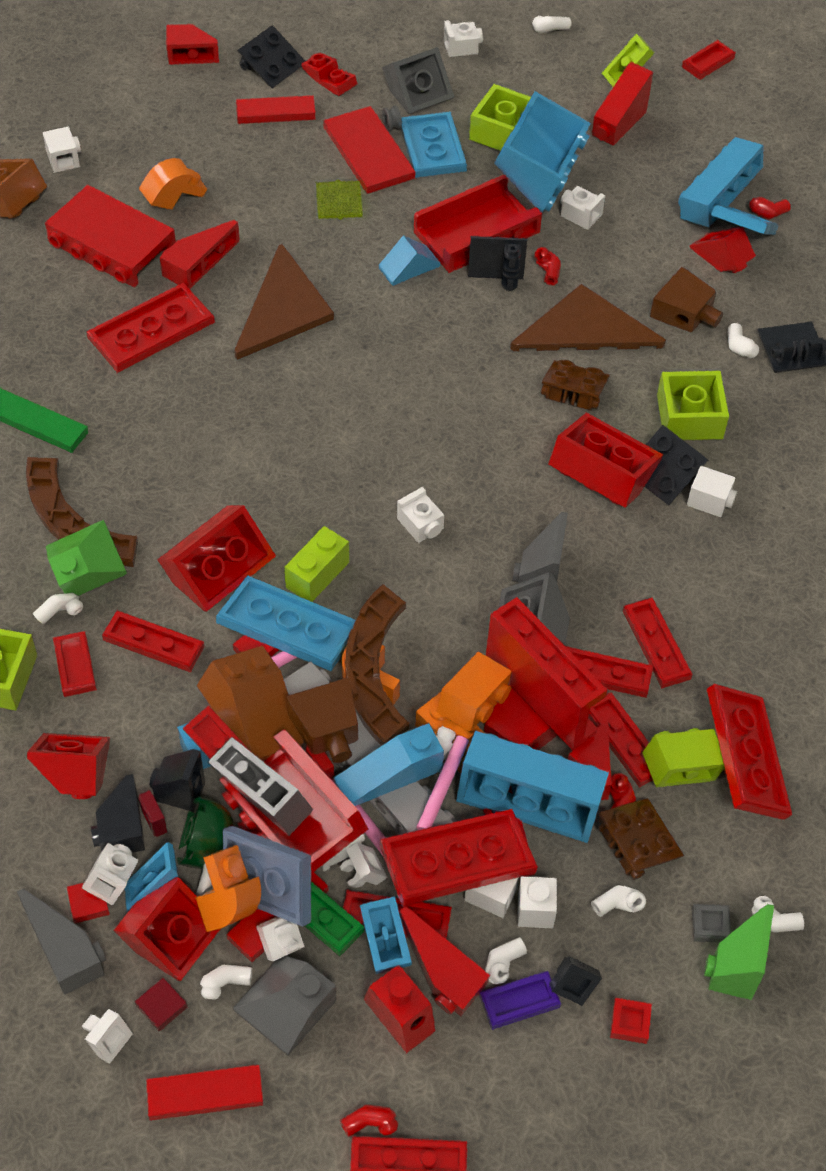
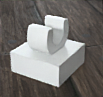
[340,842,388,888]
[256,917,305,961]
[82,1009,133,1064]

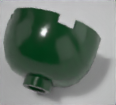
[177,796,233,869]

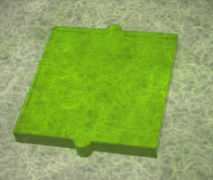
[316,180,363,220]

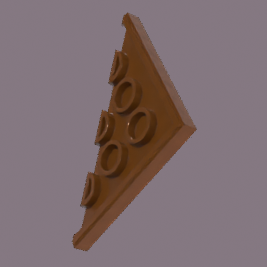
[234,244,334,360]
[510,284,666,351]

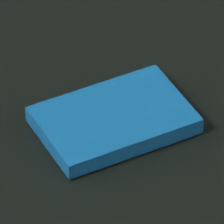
[401,112,467,178]
[711,205,778,235]

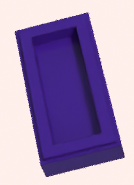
[479,971,561,1030]

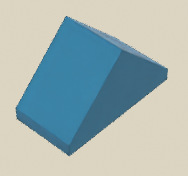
[379,235,441,286]
[124,842,179,911]
[360,896,412,974]

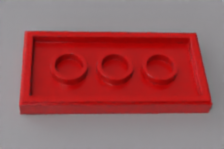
[323,106,415,194]
[86,282,215,373]
[707,684,792,820]
[379,809,538,906]

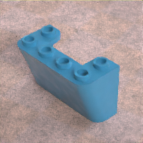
[494,91,591,212]

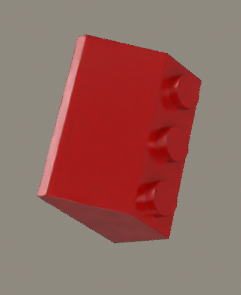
[548,412,663,508]
[157,505,276,612]

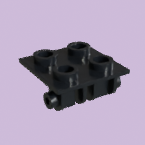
[237,25,305,89]
[468,236,527,291]
[757,321,826,373]
[645,425,709,506]

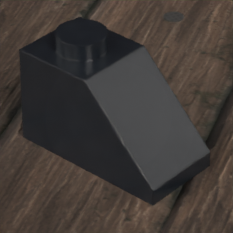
[149,749,206,812]
[91,774,145,853]

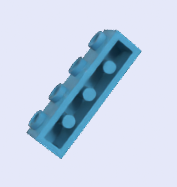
[678,137,763,227]

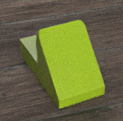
[602,34,655,87]

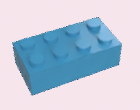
[456,731,609,843]

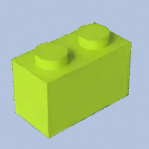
[284,526,349,602]
[642,728,725,788]

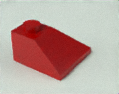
[27,733,110,799]
[113,877,220,981]

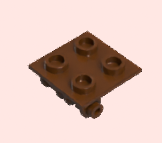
[541,360,610,411]
[598,798,684,880]

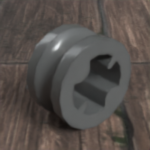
[382,106,402,132]

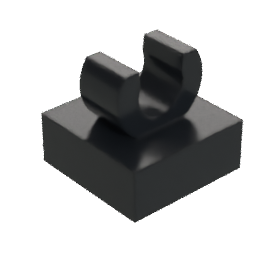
[549,956,602,1006]

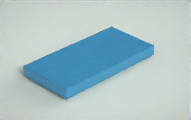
[216,575,356,671]

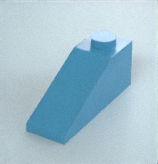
[334,723,444,806]

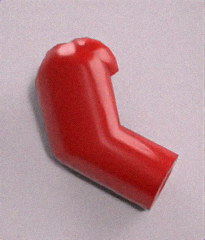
[749,197,791,220]
[534,247,561,285]
[610,773,636,809]
[339,1104,399,1137]

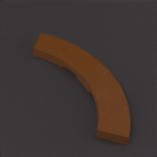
[26,457,138,567]
[345,584,410,746]

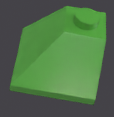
[46,520,127,596]
[704,904,774,1000]

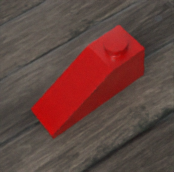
[160,220,240,289]
[400,906,491,1016]

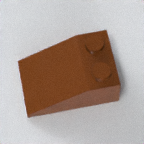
[0,158,47,219]
[197,646,304,761]

